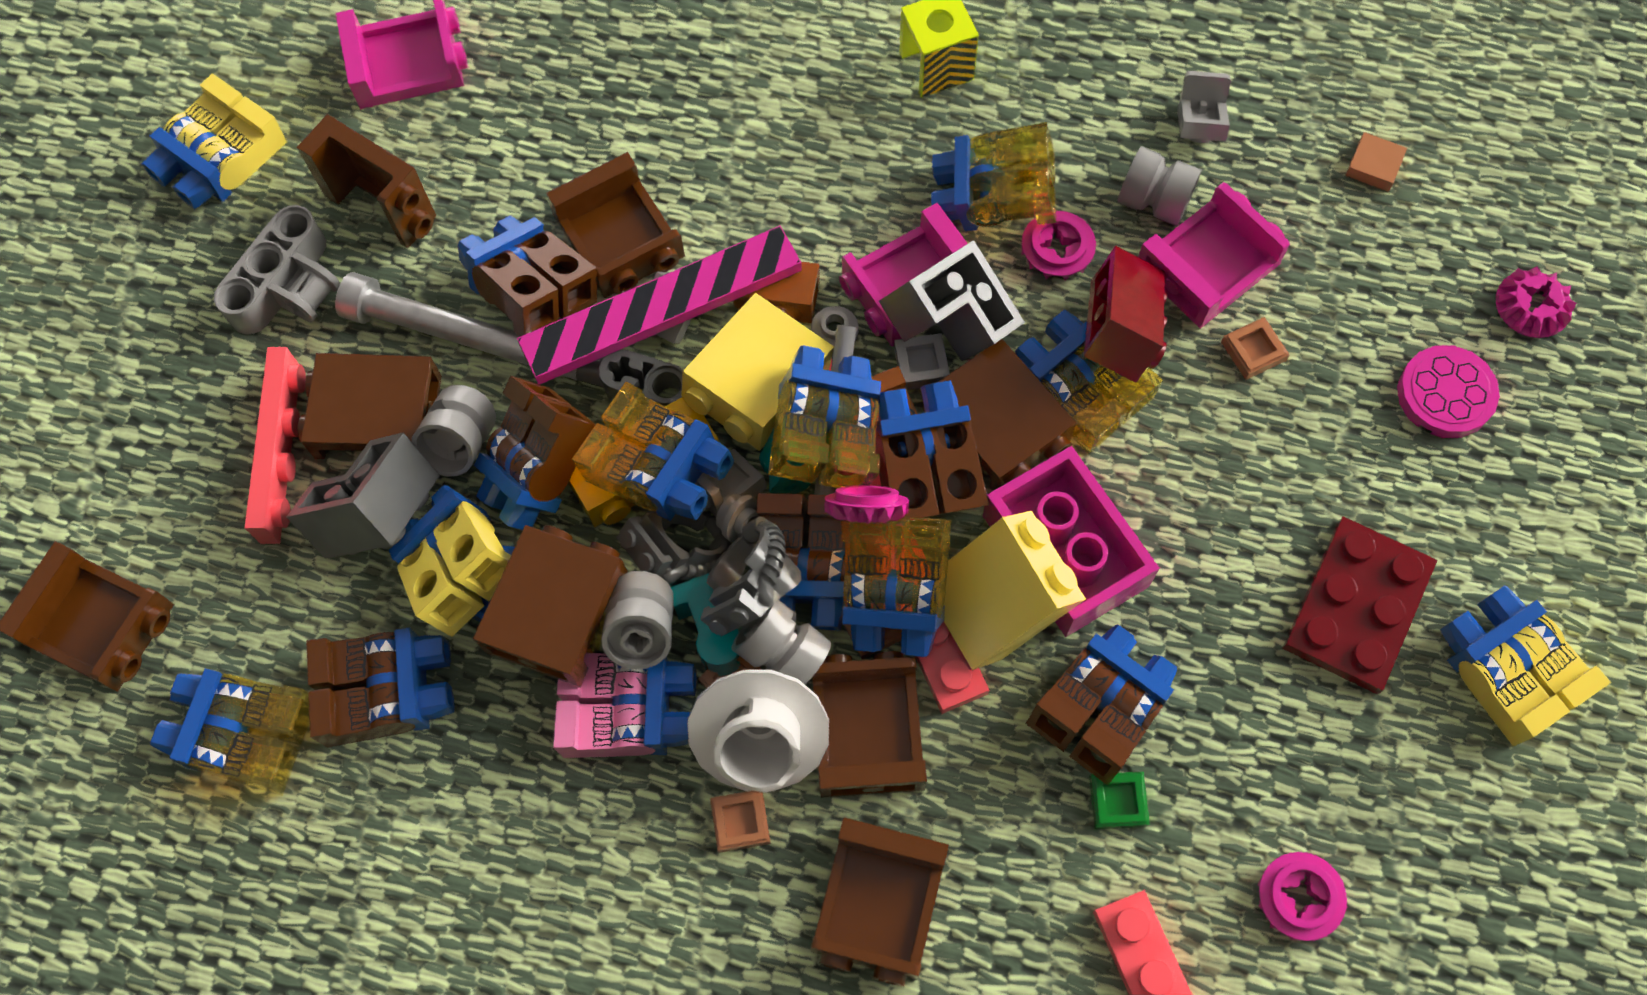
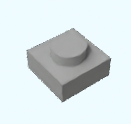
[894,333,950,390]

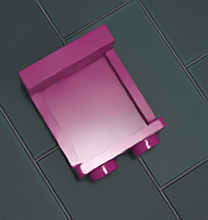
[335,0,469,109]
[1138,182,1290,329]
[839,203,968,347]

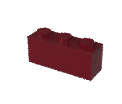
[1084,245,1168,383]

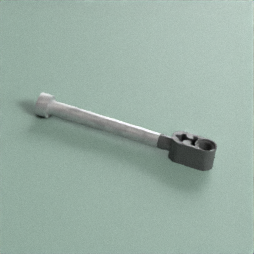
[335,272,683,415]

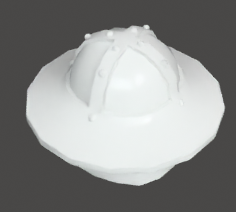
[688,670,829,793]

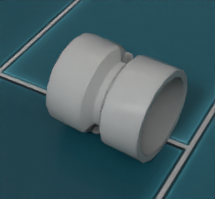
[1117,146,1202,227]
[411,385,496,476]
[602,571,674,669]
[732,600,831,685]

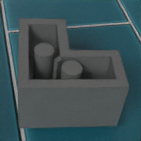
[879,240,1025,362]
[286,432,440,559]

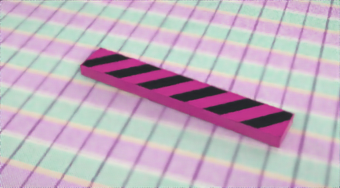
[517,225,802,384]

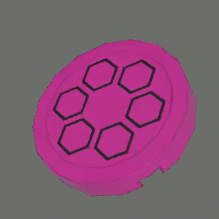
[1397,345,1500,438]

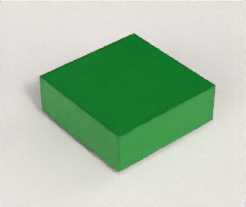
[1089,772,1150,829]

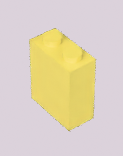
[681,293,834,451]
[928,511,1086,670]

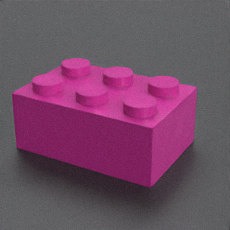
[982,446,1160,637]

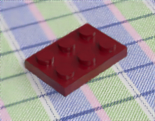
[1282,516,1438,695]

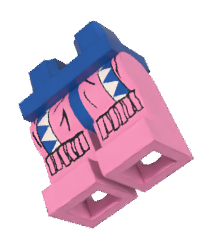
[553,653,697,758]

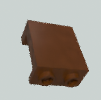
[297,114,436,248]
[546,152,685,298]
[923,339,1076,491]
[298,353,442,459]
[473,525,628,687]
[0,541,175,692]
[813,651,927,798]
[811,817,949,987]

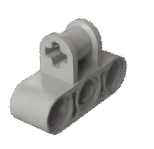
[214,205,340,335]

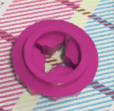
[1021,211,1096,281]
[1495,266,1577,338]
[824,485,909,524]
[1258,852,1347,941]

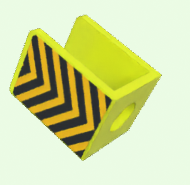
[899,0,979,98]

